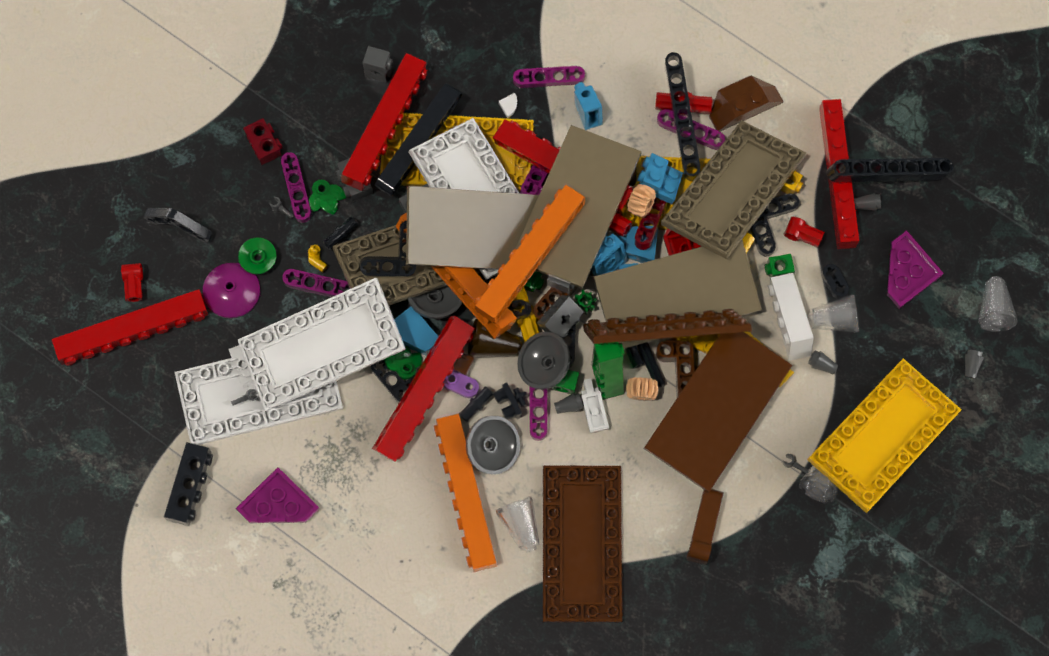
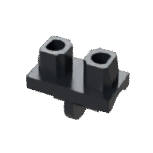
[494,382,528,419]

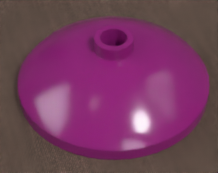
[203,263,260,318]

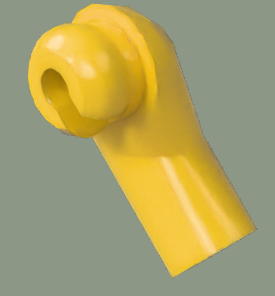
[308,245,328,273]

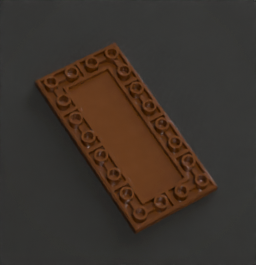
[583,309,752,344]
[643,332,792,493]
[543,465,622,623]

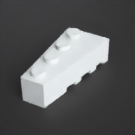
[767,273,814,361]

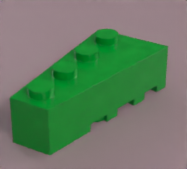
[591,342,625,400]

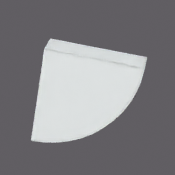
[499,93,517,119]

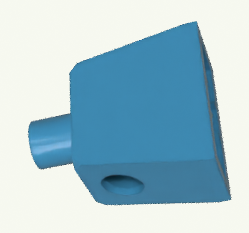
[574,82,603,130]
[616,226,658,263]

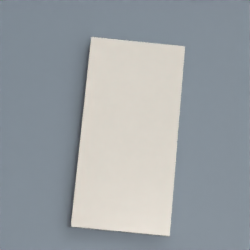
[409,118,520,280]
[238,278,406,411]
[175,357,343,445]

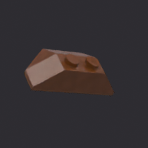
[709,75,784,132]

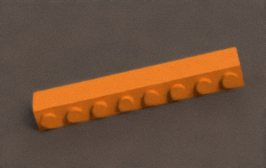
[475,185,585,324]
[395,213,517,339]
[434,414,497,572]

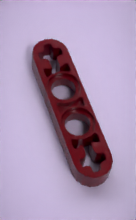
[634,197,668,250]

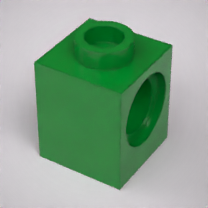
[764,254,795,279]
[552,370,579,394]

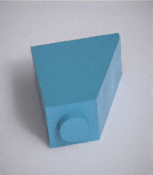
[394,307,438,356]

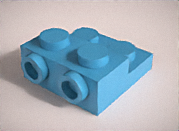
[638,153,683,204]
[591,233,628,276]

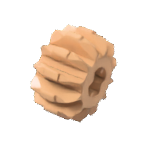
[627,184,656,218]
[626,377,659,401]

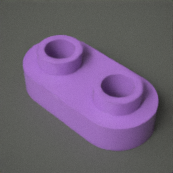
[443,370,479,398]

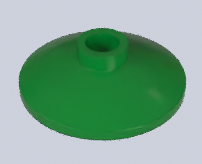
[238,238,277,274]

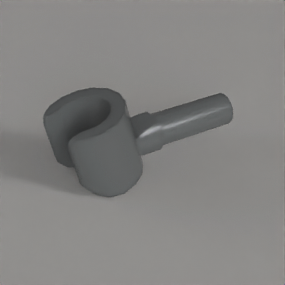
[269,197,294,219]
[231,389,258,406]
[783,454,809,474]

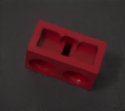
[243,118,282,166]

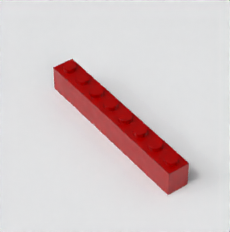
[341,53,428,191]
[819,99,859,249]
[493,119,633,216]
[52,289,209,365]
[372,316,475,462]

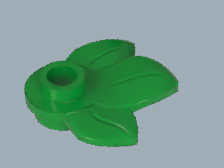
[309,179,346,215]
[384,345,422,380]

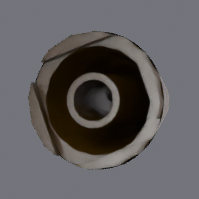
[468,319,522,357]

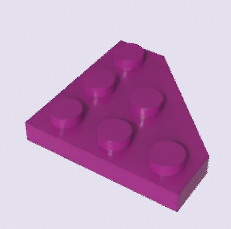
[887,231,944,309]
[236,467,319,523]

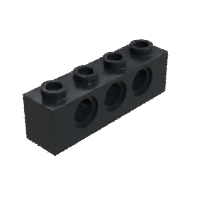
[164,442,213,526]

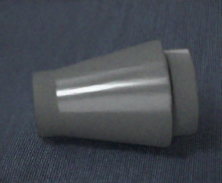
[854,193,881,211]
[808,350,838,375]
[965,350,984,379]
[554,393,584,414]

